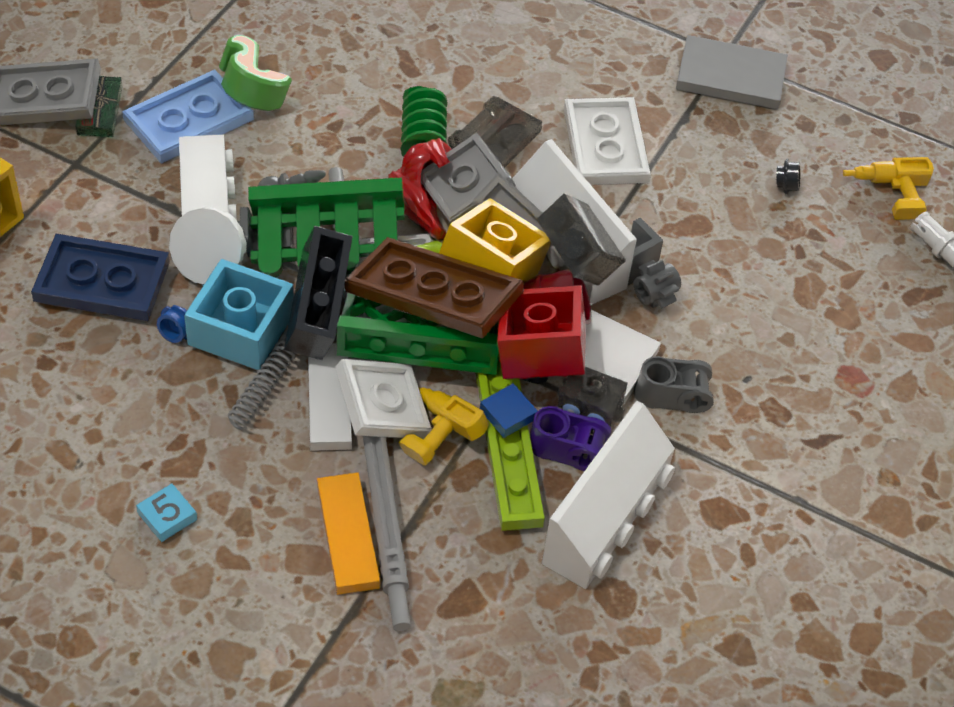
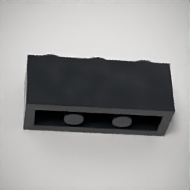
[284,225,353,360]

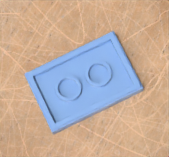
[122,69,254,164]

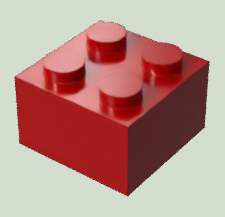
[497,285,586,379]

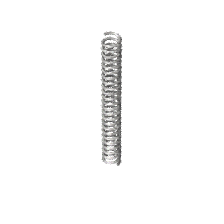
[228,330,297,430]

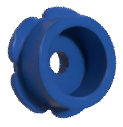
[157,305,187,343]

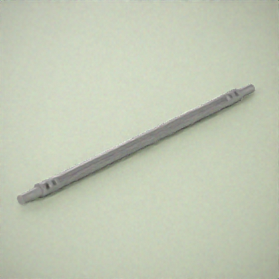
[328,167,411,631]

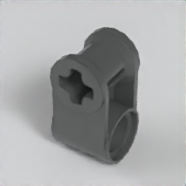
[634,356,714,413]

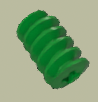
[400,86,448,157]

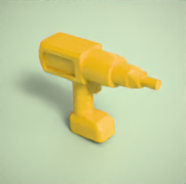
[843,157,934,220]
[399,387,489,466]

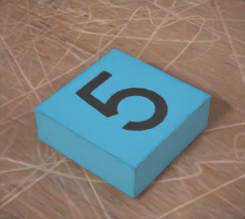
[136,484,197,542]

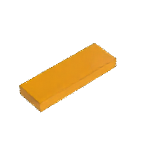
[317,472,380,595]

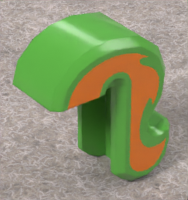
[219,35,292,111]

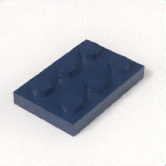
[31,233,170,321]

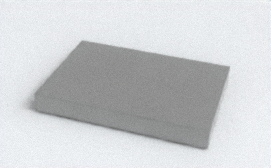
[676,35,788,110]
[0,58,101,125]

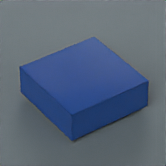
[480,383,538,438]

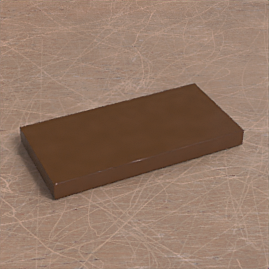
[344,237,524,338]

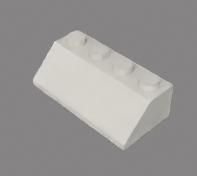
[512,139,637,305]
[542,401,675,589]

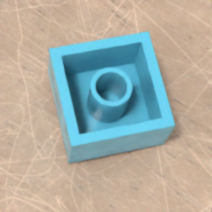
[184,259,294,370]

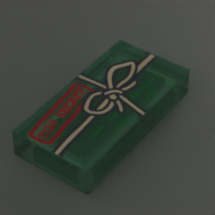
[75,76,123,137]

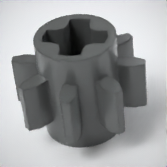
[633,260,682,309]

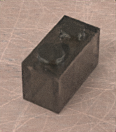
[536,193,626,286]

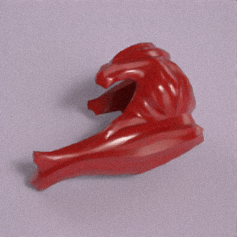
[388,138,452,241]

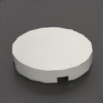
[169,206,247,284]

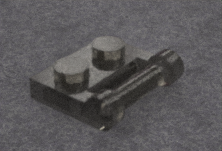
[448,96,542,168]

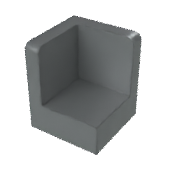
[628,218,663,286]

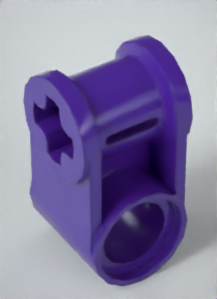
[530,406,611,471]

